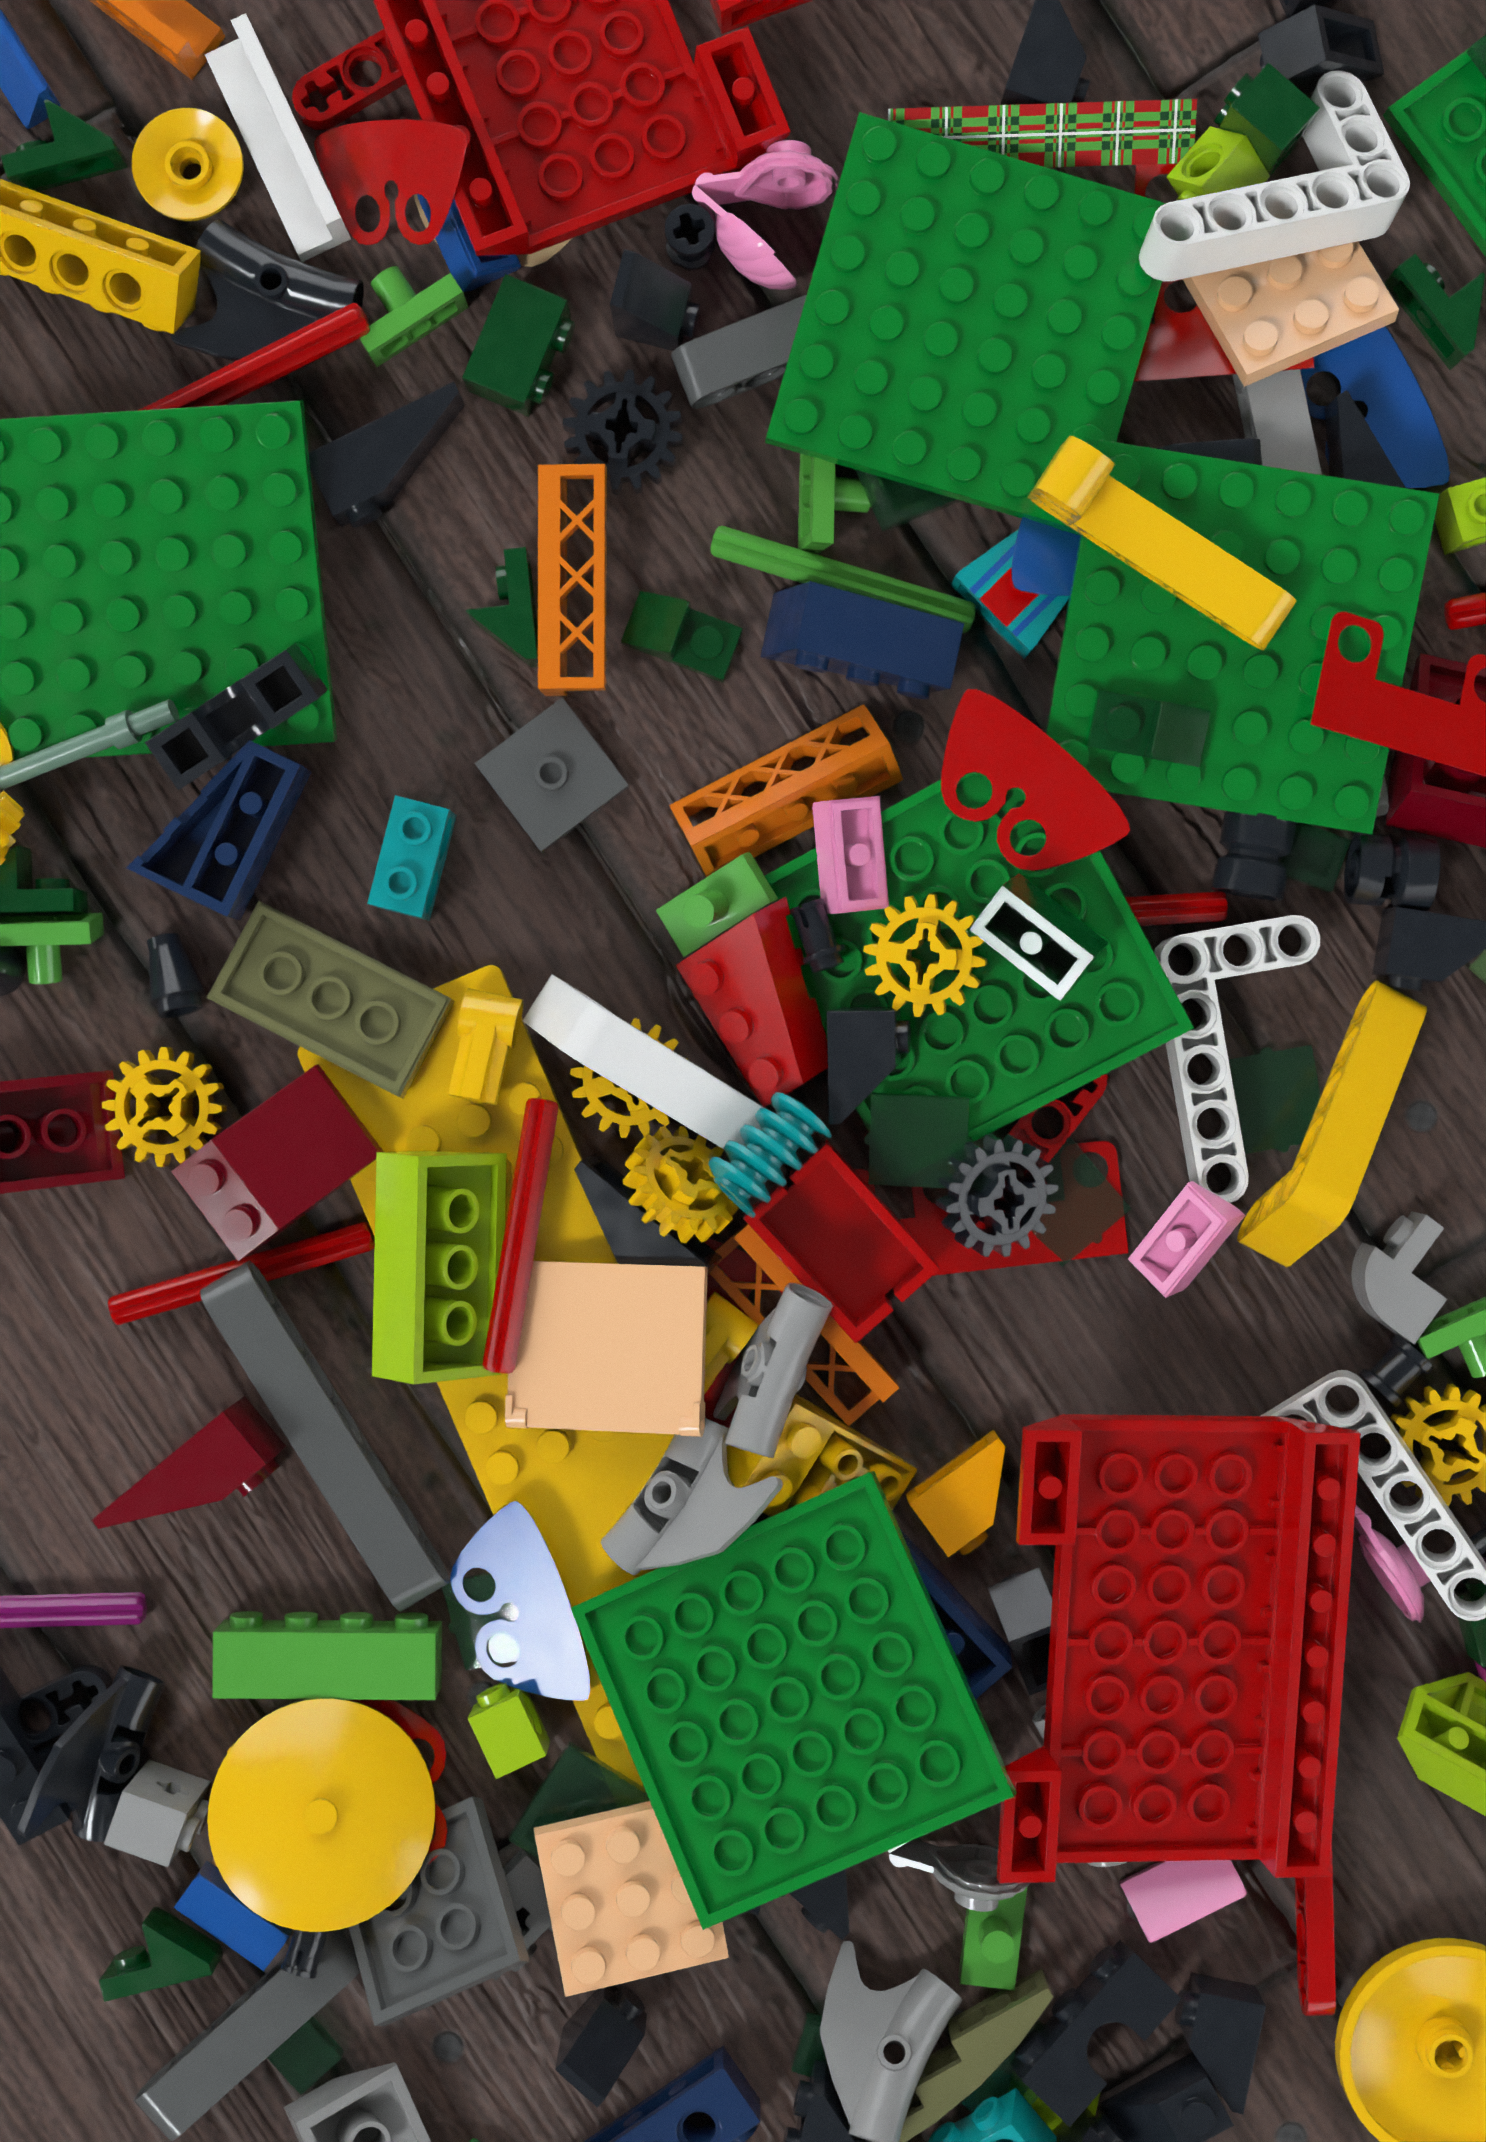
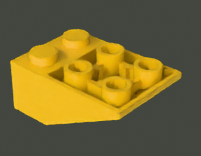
[727,1394,918,1517]

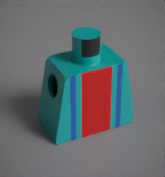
[951,529,1070,659]

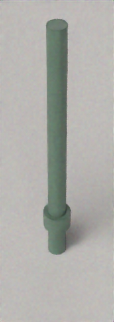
[0,699,179,791]

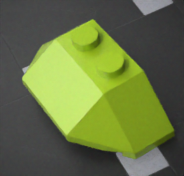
[1397,1672,1486,1816]

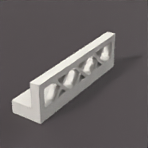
[204,13,351,262]

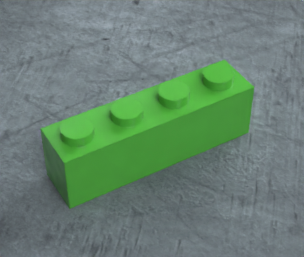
[212,1611,442,1700]

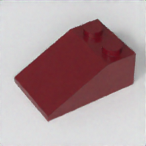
[1386,653,1486,848]
[171,1064,384,1261]
[0,1070,125,1194]
[91,1396,286,1529]

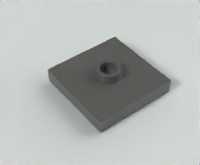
[474,697,629,853]

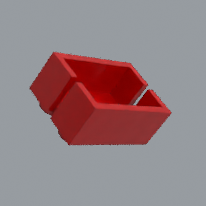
[743,1139,940,1344]

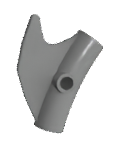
[713,1283,833,1458]
[601,1418,783,1575]
[820,1941,962,2142]

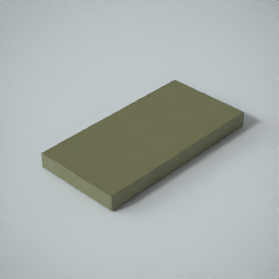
[207,901,455,1099]

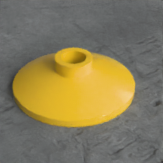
[132,108,244,221]

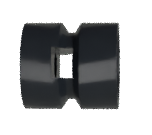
[1211,811,1297,901]
[1344,832,1440,911]

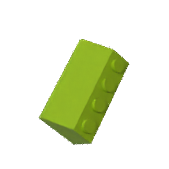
[372,1151,507,1384]

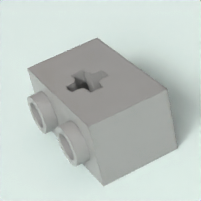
[104,1759,211,1867]

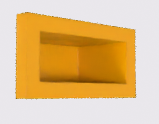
[905,1430,1005,1557]

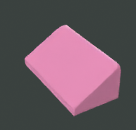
[812,796,889,914]
[1128,1181,1245,1298]
[1119,1860,1247,1943]

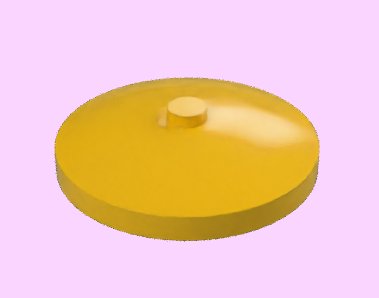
[207,1698,435,1932]
[1335,1938,1486,2142]

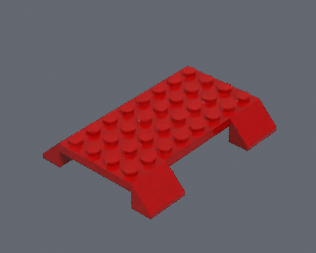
[373,0,791,256]
[997,1414,1361,1883]

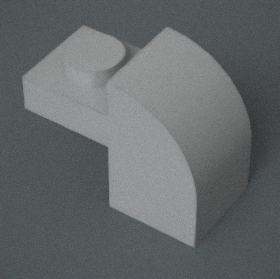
[1351,1211,1447,1344]

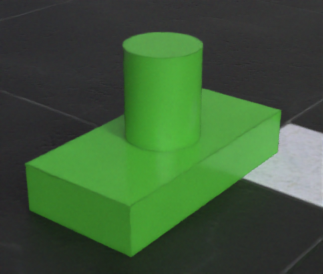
[359,266,469,367]
[798,453,872,553]
[656,852,778,957]
[0,913,104,984]
[1409,1297,1486,1378]
[958,1888,1027,1991]

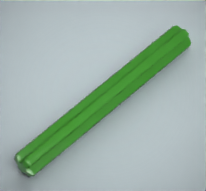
[710,526,976,633]

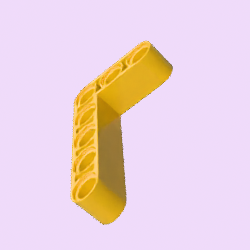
[1028,435,1297,651]
[1237,980,1427,1267]

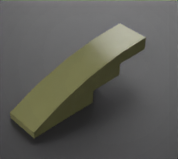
[899,1968,1054,2142]

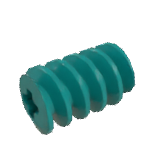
[708,1092,832,1218]

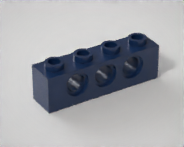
[584,2046,761,2142]

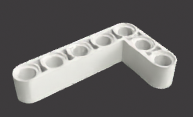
[1139,71,1410,281]
[1154,915,1320,1203]
[523,974,770,1150]
[1261,1370,1486,1621]

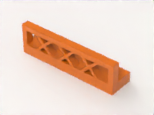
[89,0,225,80]
[538,464,607,696]
[669,704,904,877]
[709,1222,899,1427]

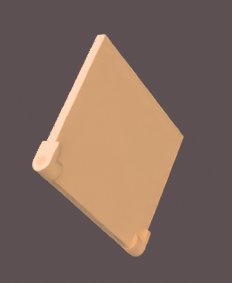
[505,1261,708,1437]

